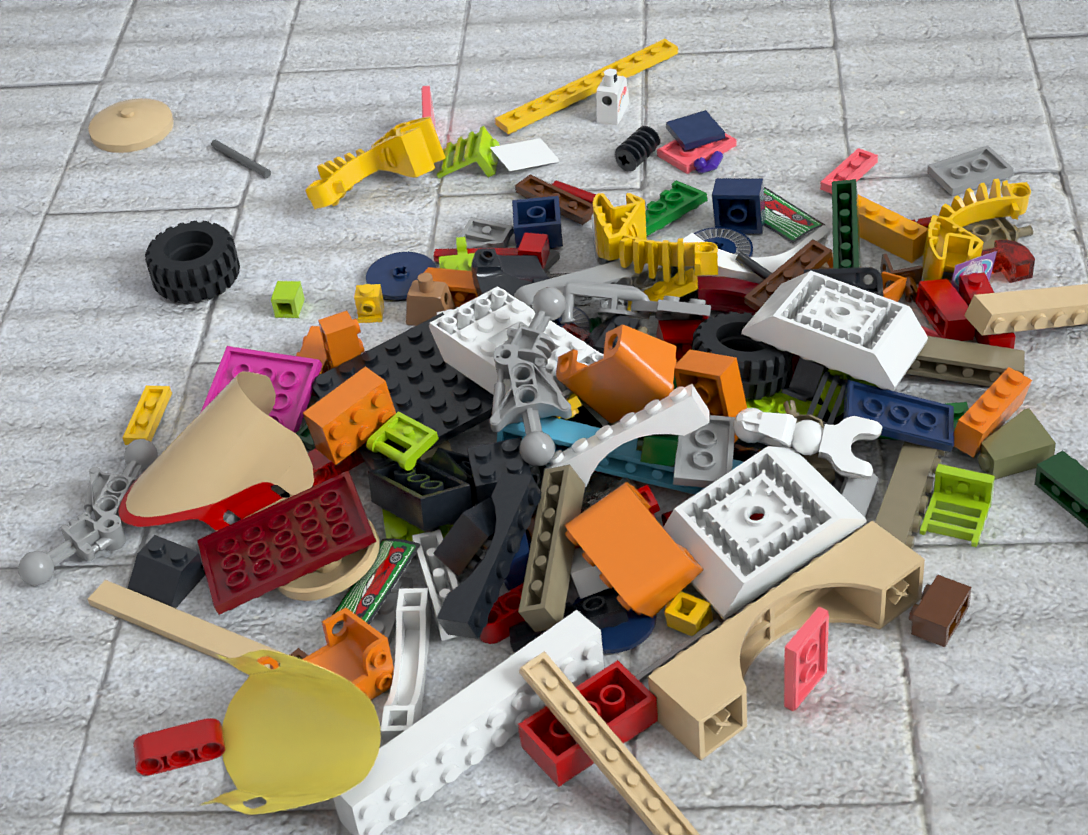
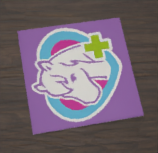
[951,251,997,292]

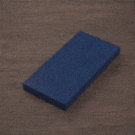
[843,380,954,452]

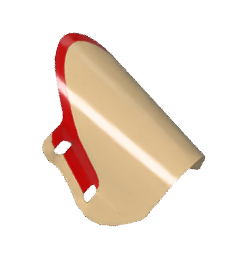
[118,372,314,531]

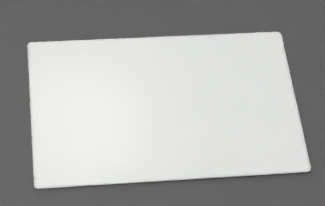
[490,138,560,171]

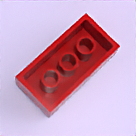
[518,660,658,787]

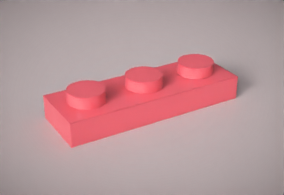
[820,148,878,194]

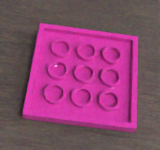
[200,346,322,433]

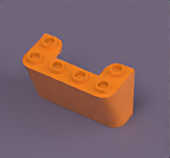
[556,324,676,423]
[565,482,704,618]
[257,608,394,700]

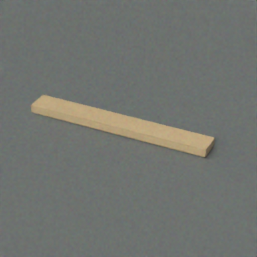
[88,580,285,668]
[519,651,700,835]

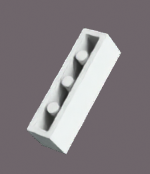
[412,529,459,641]

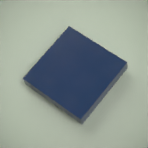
[666,110,725,151]

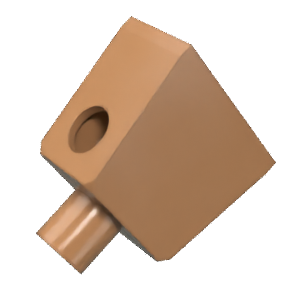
[406,272,456,326]

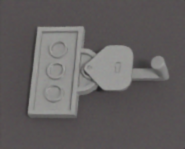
[560,280,711,324]

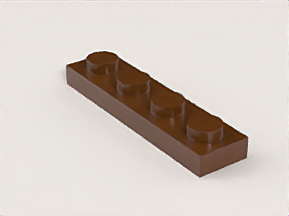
[515,174,593,225]
[744,239,832,312]

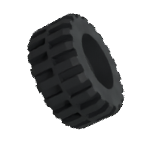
[145,220,240,304]
[692,312,793,401]

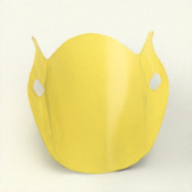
[199,649,381,814]

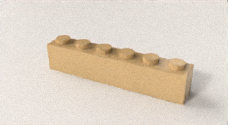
[964,284,1088,335]

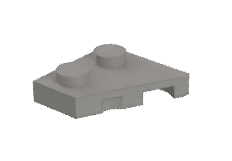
[452,217,514,249]

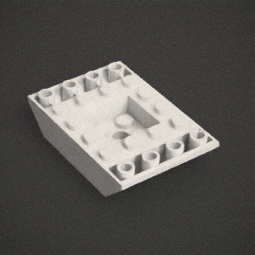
[741,271,928,391]
[429,286,604,403]
[663,446,866,620]

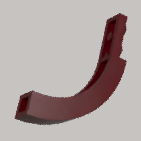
[697,276,801,377]

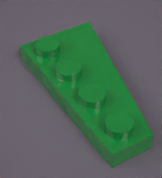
[645,180,708,237]

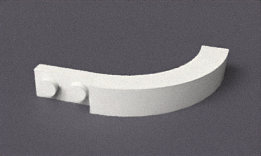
[683,225,831,284]

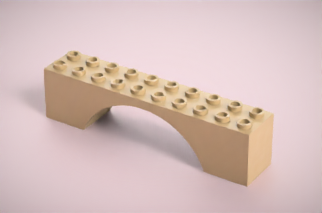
[648,521,925,761]

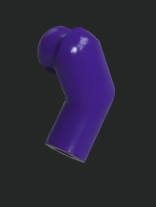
[694,151,723,173]

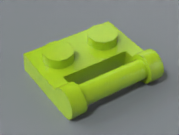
[366,411,439,471]

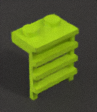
[437,126,500,178]
[919,464,995,547]

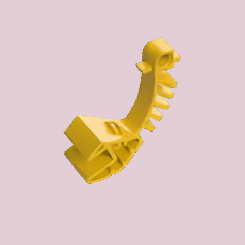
[305,116,446,209]
[922,179,1031,281]
[593,193,718,285]

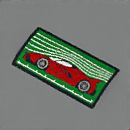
[764,187,825,244]
[331,538,421,625]

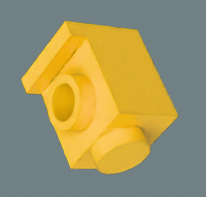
[354,284,385,323]
[664,591,713,636]

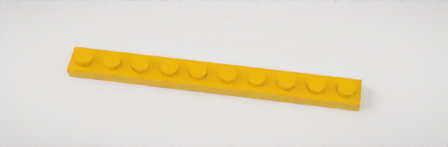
[495,39,678,134]

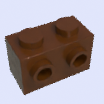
[909,574,971,647]

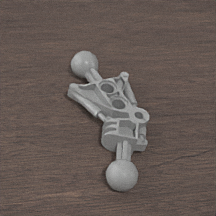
[490,287,572,466]
[18,439,158,586]

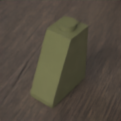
[978,408,1056,480]

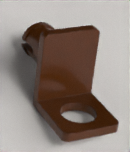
[880,253,923,303]

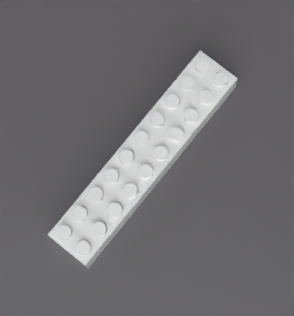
[333,610,604,835]

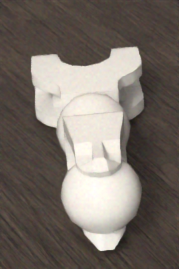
[733,408,882,480]

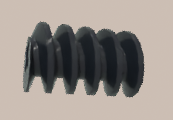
[615,126,660,172]

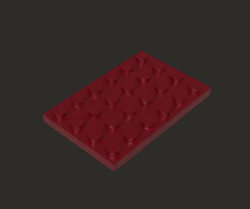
[197,471,377,615]

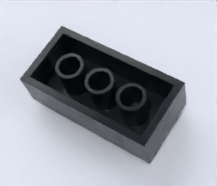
[368,459,472,532]

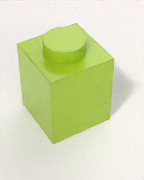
[271,281,305,318]

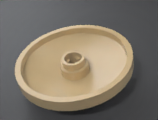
[88,98,174,153]
[278,519,380,601]

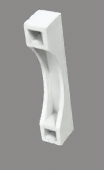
[545,384,709,487]
[381,588,432,745]

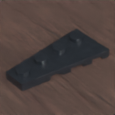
[509,587,628,653]

